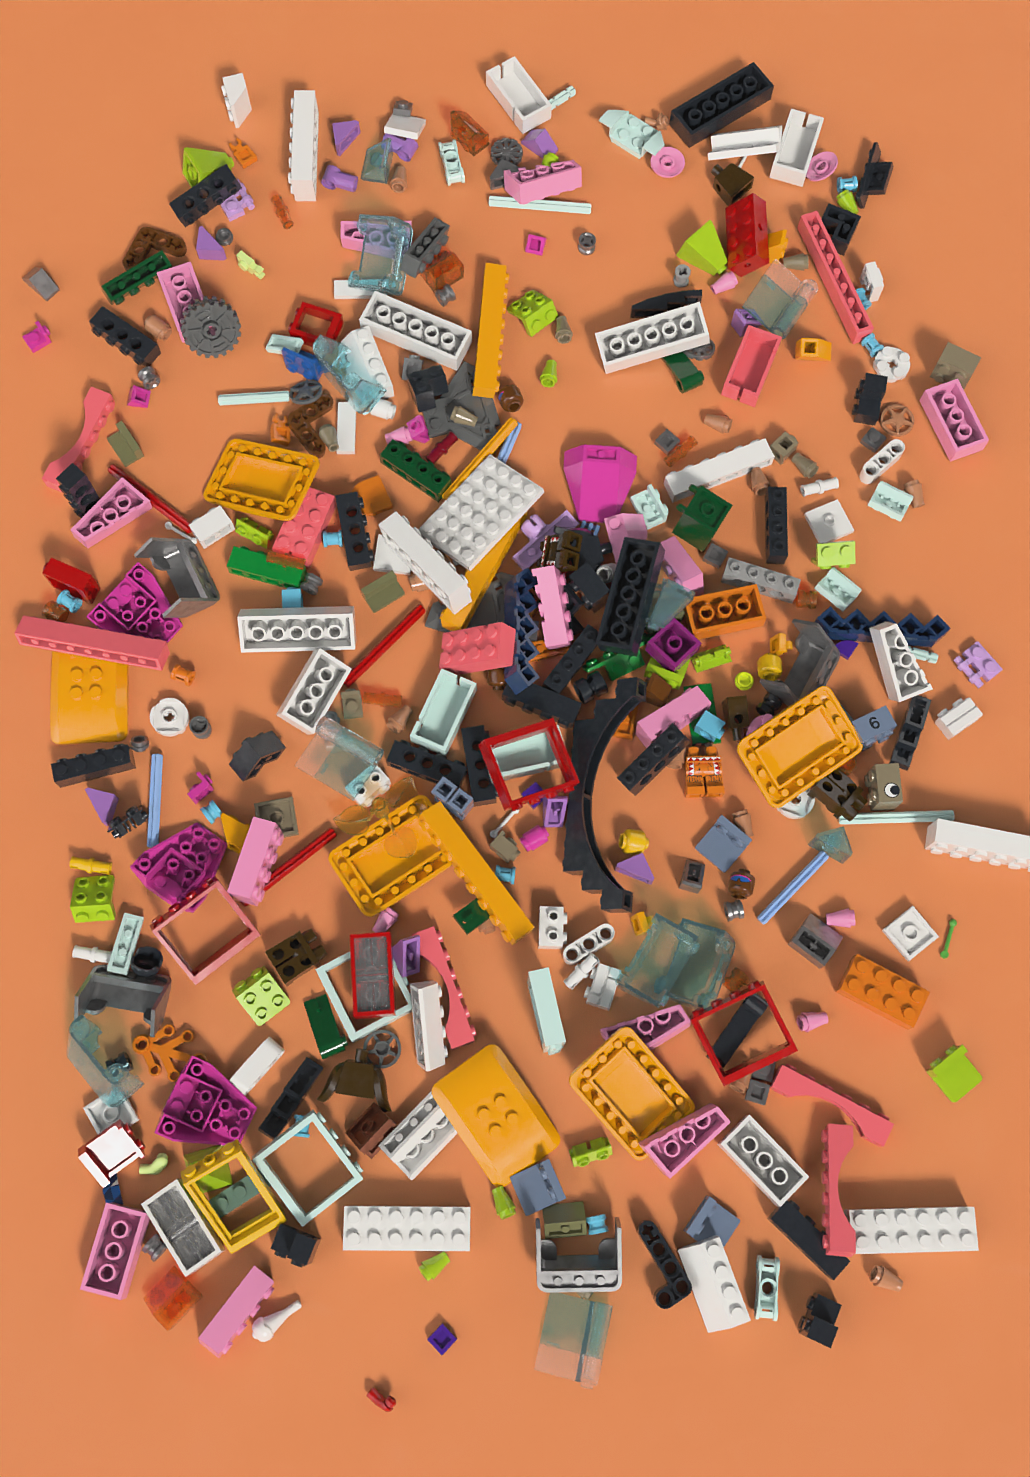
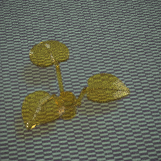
[333,776,418,858]

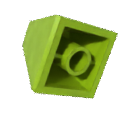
[182,147,234,188]
[676,220,728,276]
[183,1145,233,1193]

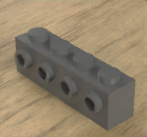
[400,217,450,278]

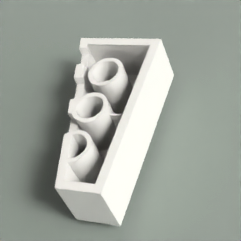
[869,622,933,702]

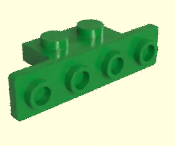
[582,633,653,681]

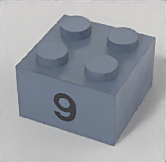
[851,705,897,752]

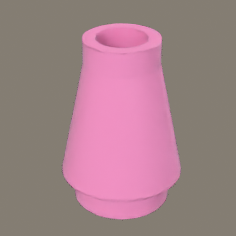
[710,271,738,295]
[385,426,413,444]
[372,907,399,933]
[826,908,855,928]
[796,1012,828,1032]

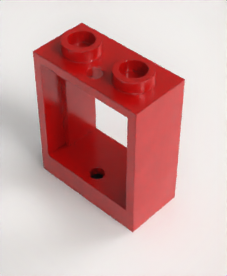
[288,301,344,353]
[42,557,101,604]

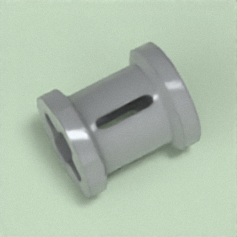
[673,264,691,288]

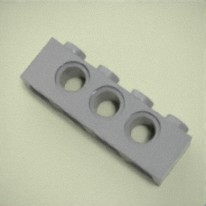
[721,557,801,604]

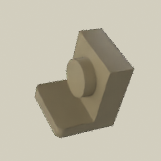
[341,689,363,719]

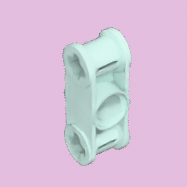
[438,139,465,186]
[754,1255,780,1321]

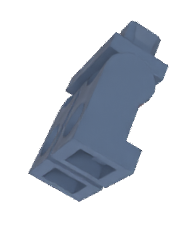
[431,776,474,821]

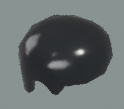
[130,946,163,977]

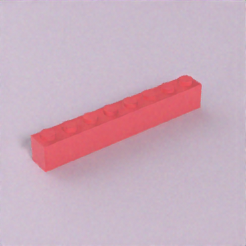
[797,211,874,344]
[14,615,170,671]

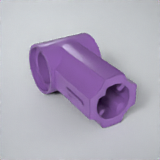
[382,133,418,162]
[321,165,358,192]

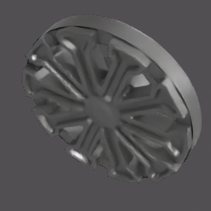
[491,138,523,166]
[683,339,715,361]

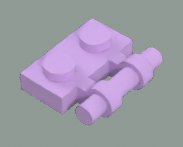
[220,179,255,222]
[953,641,1003,689]

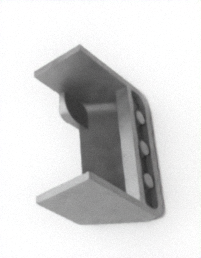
[134,537,220,618]
[759,619,840,706]
[74,965,171,1037]
[535,1217,622,1293]

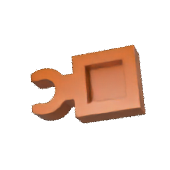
[229,138,258,169]
[270,413,290,446]

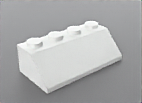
[337,325,394,407]
[410,980,448,1071]
[677,1235,751,1333]

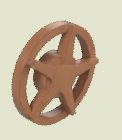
[880,404,914,437]

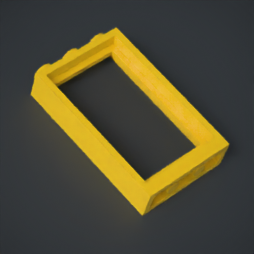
[180,1139,287,1254]

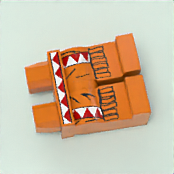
[684,746,725,798]

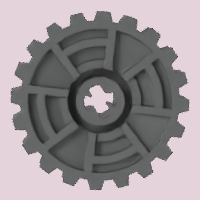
[180,296,241,358]

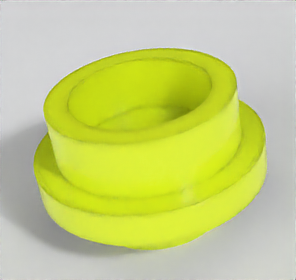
[735,672,754,691]

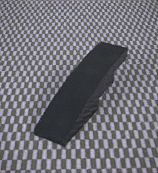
[630,290,702,318]
[889,695,931,771]
[258,1057,323,1140]

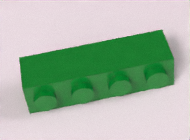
[227,546,307,589]

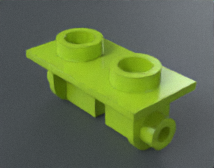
[235,517,274,549]
[691,644,732,673]
[569,1137,613,1167]

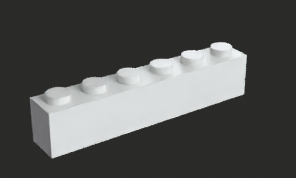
[664,438,775,503]

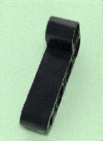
[706,993,769,1068]
[637,1220,692,1309]

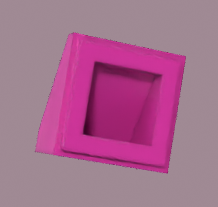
[525,234,547,256]
[127,385,151,408]

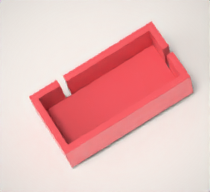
[721,325,782,407]
[272,487,337,569]
[439,622,516,675]

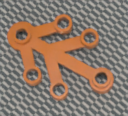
[132,1024,208,1082]

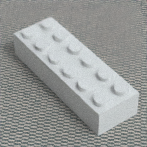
[288,90,319,201]
[359,291,472,371]
[595,302,710,374]
[379,511,472,615]
[237,606,357,653]
[925,818,1030,872]
[343,1206,471,1251]
[844,1206,979,1254]

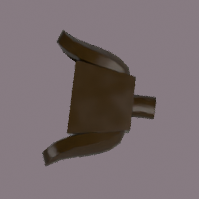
[317,1049,392,1112]

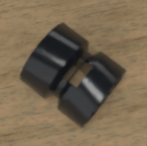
[573,670,608,704]

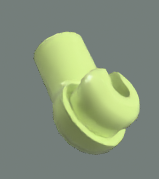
[139,1153,168,1175]

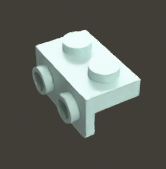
[867,481,913,522]
[630,484,669,530]
[814,567,862,612]

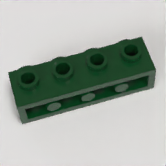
[101,250,172,305]
[379,439,451,503]

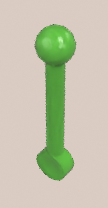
[940,919,957,959]

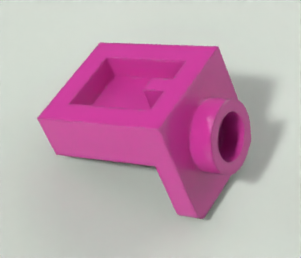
[22,321,52,353]
[407,415,430,443]
[187,771,214,804]

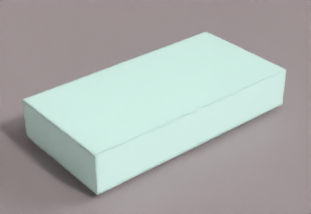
[265,334,304,355]

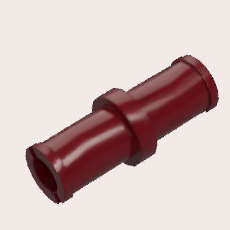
[425,431,458,464]

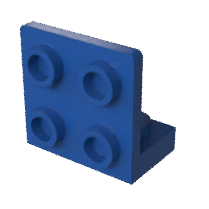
[281,347,327,381]

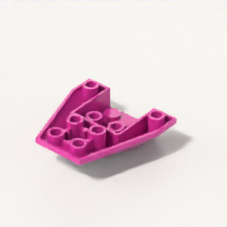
[563,444,637,523]
[86,562,183,643]
[130,822,227,913]
[154,1056,257,1145]

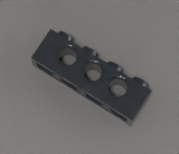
[169,164,242,227]
[89,306,161,367]
[56,463,100,518]
[765,487,788,564]
[335,492,374,571]
[542,624,599,694]
[617,723,691,796]
[461,725,499,807]
[386,740,467,789]

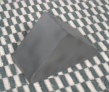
[490,159,520,190]
[22,267,60,301]
[679,859,705,894]

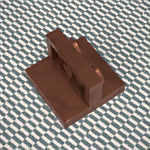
[345,1102,398,1159]

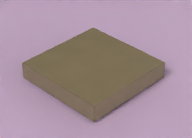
[254,797,299,838]

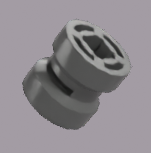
[189,716,212,739]

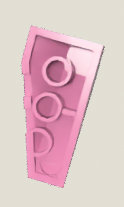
[604,513,647,564]

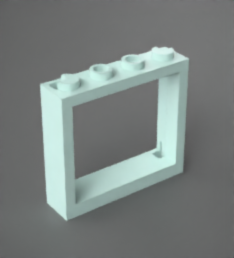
[315,951,412,1043]
[527,967,566,1055]
[252,1110,363,1227]

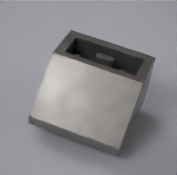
[788,913,843,969]

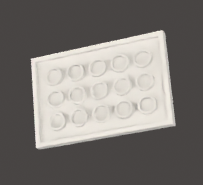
[418,454,544,571]

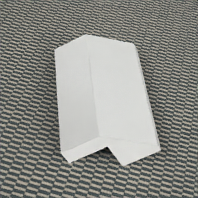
[708,125,782,160]
[378,1092,457,1180]

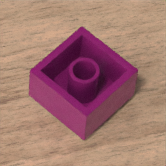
[645,618,701,673]

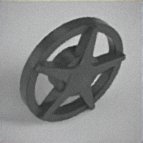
[289,379,323,405]
[363,1030,401,1069]

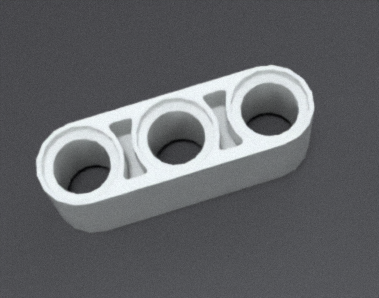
[859,439,905,484]
[563,924,615,965]
[229,1037,285,1095]

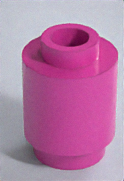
[519,825,549,852]

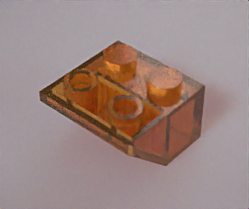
[450,110,489,156]
[419,250,464,293]
[143,1266,203,1331]

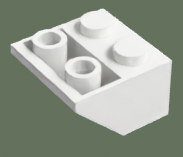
[221,73,252,128]

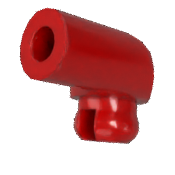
[366,1387,396,1412]

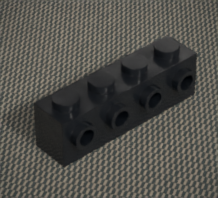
[502,683,582,729]
[51,744,136,788]
[767,1200,850,1280]

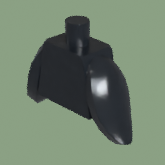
[553,525,612,590]

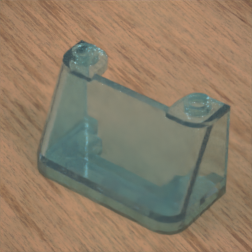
[348,214,413,296]
[313,334,387,415]
[645,578,696,631]
[615,913,700,1008]
[655,918,735,1010]
[66,1014,144,1108]

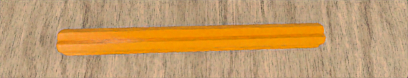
[442,417,518,501]

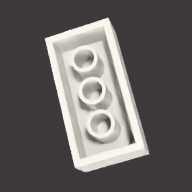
[276,648,352,735]
[717,1115,809,1207]

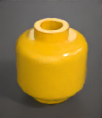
[757,653,782,681]
[619,829,649,855]

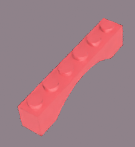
[42,387,115,493]
[411,926,477,1050]
[770,1064,894,1147]
[821,1123,856,1257]

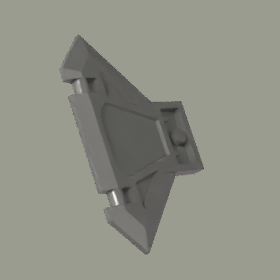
[422,361,501,455]
[425,572,515,633]

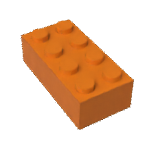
[681,584,767,640]
[835,954,930,1030]

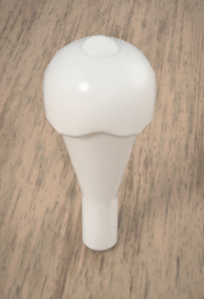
[252,1300,302,1342]

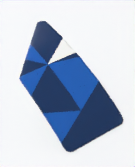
[103,1173,123,1205]

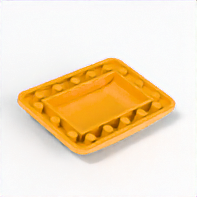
[203,439,320,521]
[50,651,129,745]
[736,686,863,808]
[328,795,452,917]
[569,1026,695,1161]
[431,1044,560,1187]

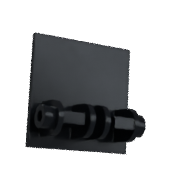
[107,805,148,839]

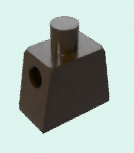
[711,163,754,206]
[722,695,749,741]

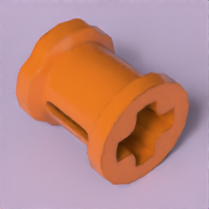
[171,664,196,687]

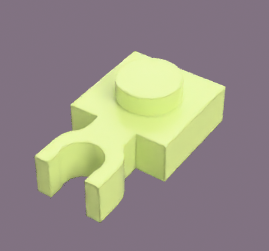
[236,251,265,280]

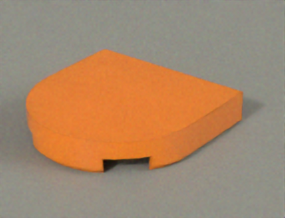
[352,475,393,516]

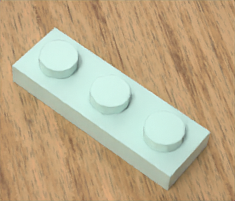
[107,913,144,975]

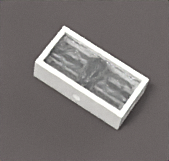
[141,1179,225,1277]

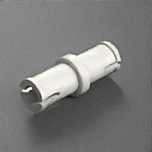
[800,477,839,497]
[72,945,112,963]
[564,953,600,990]

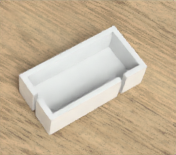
[486,56,552,134]
[769,109,824,187]

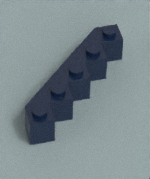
[504,567,540,695]
[815,606,951,647]

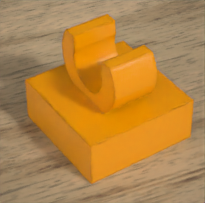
[770,633,793,656]
[630,911,655,936]

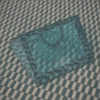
[361,138,393,184]
[808,826,853,864]

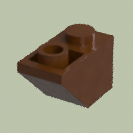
[644,673,672,708]

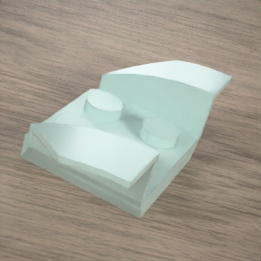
[599,110,664,159]

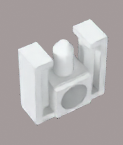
[859,262,884,302]

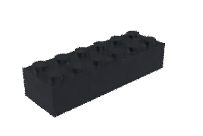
[669,62,774,148]
[595,537,665,657]

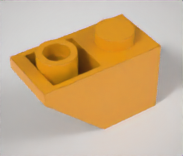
[768,229,789,265]
[795,338,832,361]
[220,813,250,854]

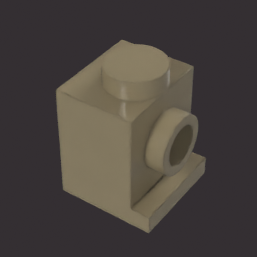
[770,431,799,465]
[490,830,521,863]

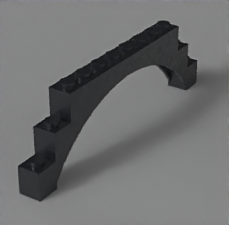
[562,677,647,913]

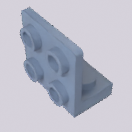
[695,815,752,873]
[510,1159,566,1216]
[683,1195,740,1247]

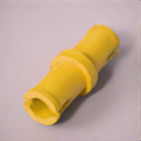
[70,856,112,875]

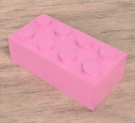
[157,262,213,343]
[919,379,989,462]
[227,816,284,906]
[80,1202,150,1300]

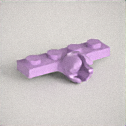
[512,510,579,570]

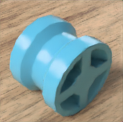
[200,800,222,824]
[586,1214,609,1235]

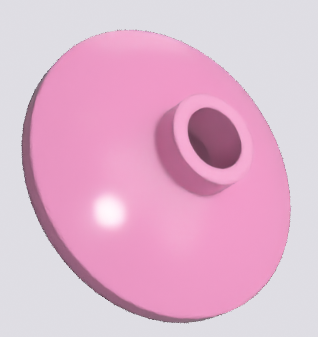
[651,147,685,178]
[806,152,838,181]

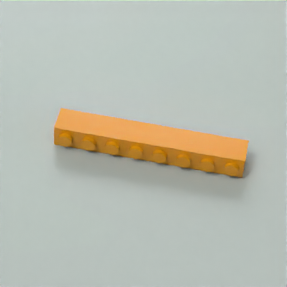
[472,263,509,399]
[440,512,528,631]
[419,801,534,946]

